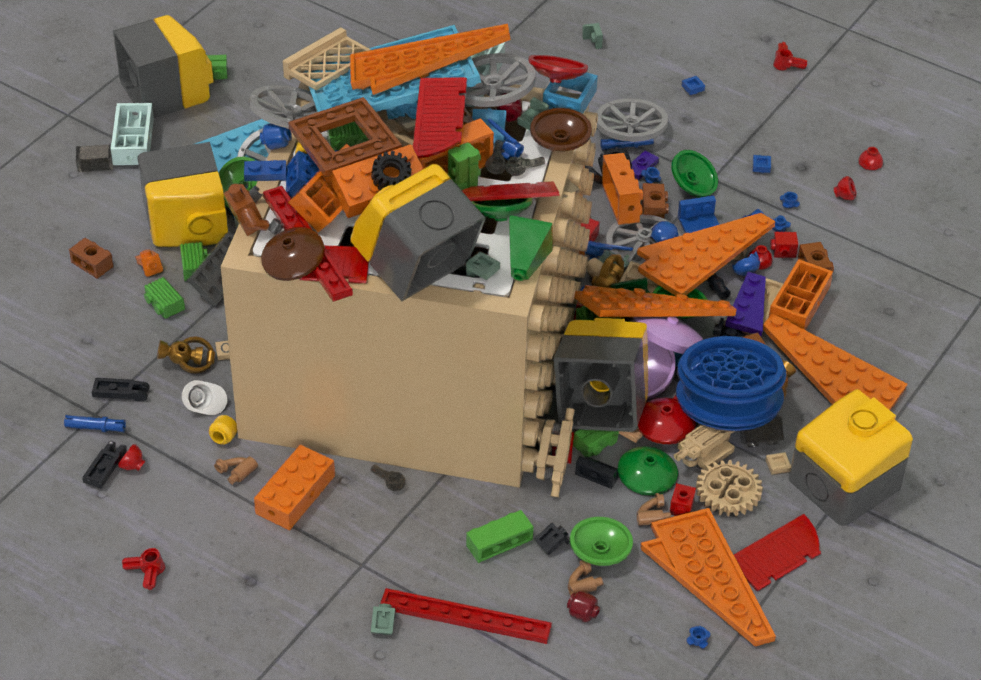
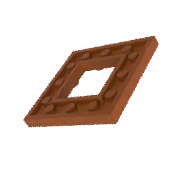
[288,97,402,177]

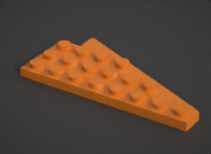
[350,23,511,95]
[637,213,775,296]
[574,285,737,317]
[763,313,908,411]
[640,508,776,646]

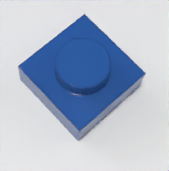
[682,76,705,95]
[753,155,771,173]

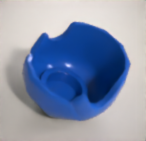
[651,221,679,243]
[732,252,760,276]

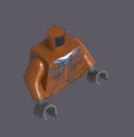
[224,184,284,236]

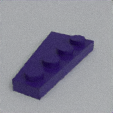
[725,272,766,337]

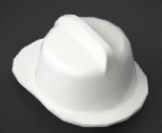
[182,380,227,415]

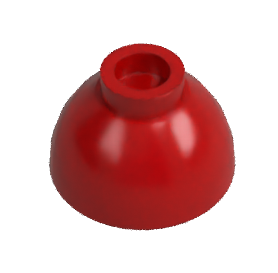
[858,147,883,170]
[834,176,856,200]
[748,245,773,270]
[118,444,145,471]

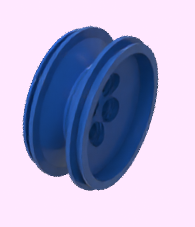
[676,336,786,431]

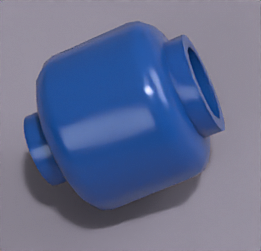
[260,123,292,150]

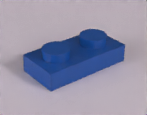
[244,160,287,181]

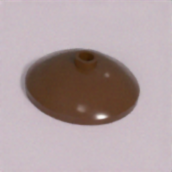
[530,108,592,152]
[261,227,325,281]

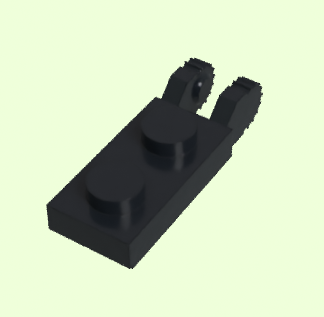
[92,377,150,401]
[82,440,127,489]

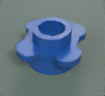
[641,167,661,183]
[780,192,800,208]
[772,215,791,232]
[687,626,710,648]

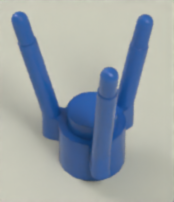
[488,118,524,160]
[585,241,633,260]

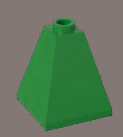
[509,215,554,281]

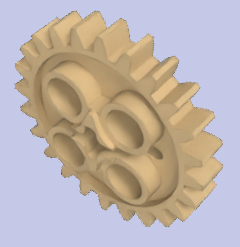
[696,460,763,517]

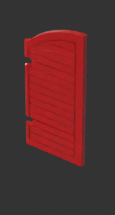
[413,77,467,158]
[462,181,559,201]
[266,243,369,284]
[734,514,821,591]

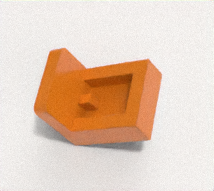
[135,249,163,277]

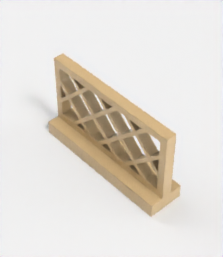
[283,27,371,91]

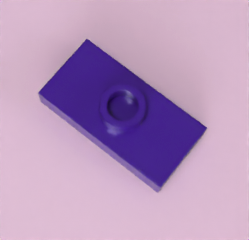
[631,151,659,180]

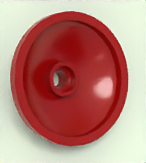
[528,55,588,83]
[637,398,696,444]

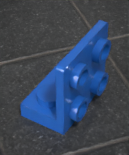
[286,151,320,198]
[678,195,719,233]

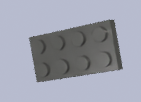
[187,232,234,307]

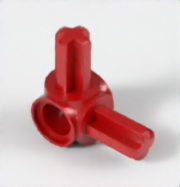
[773,42,807,71]
[122,548,165,590]

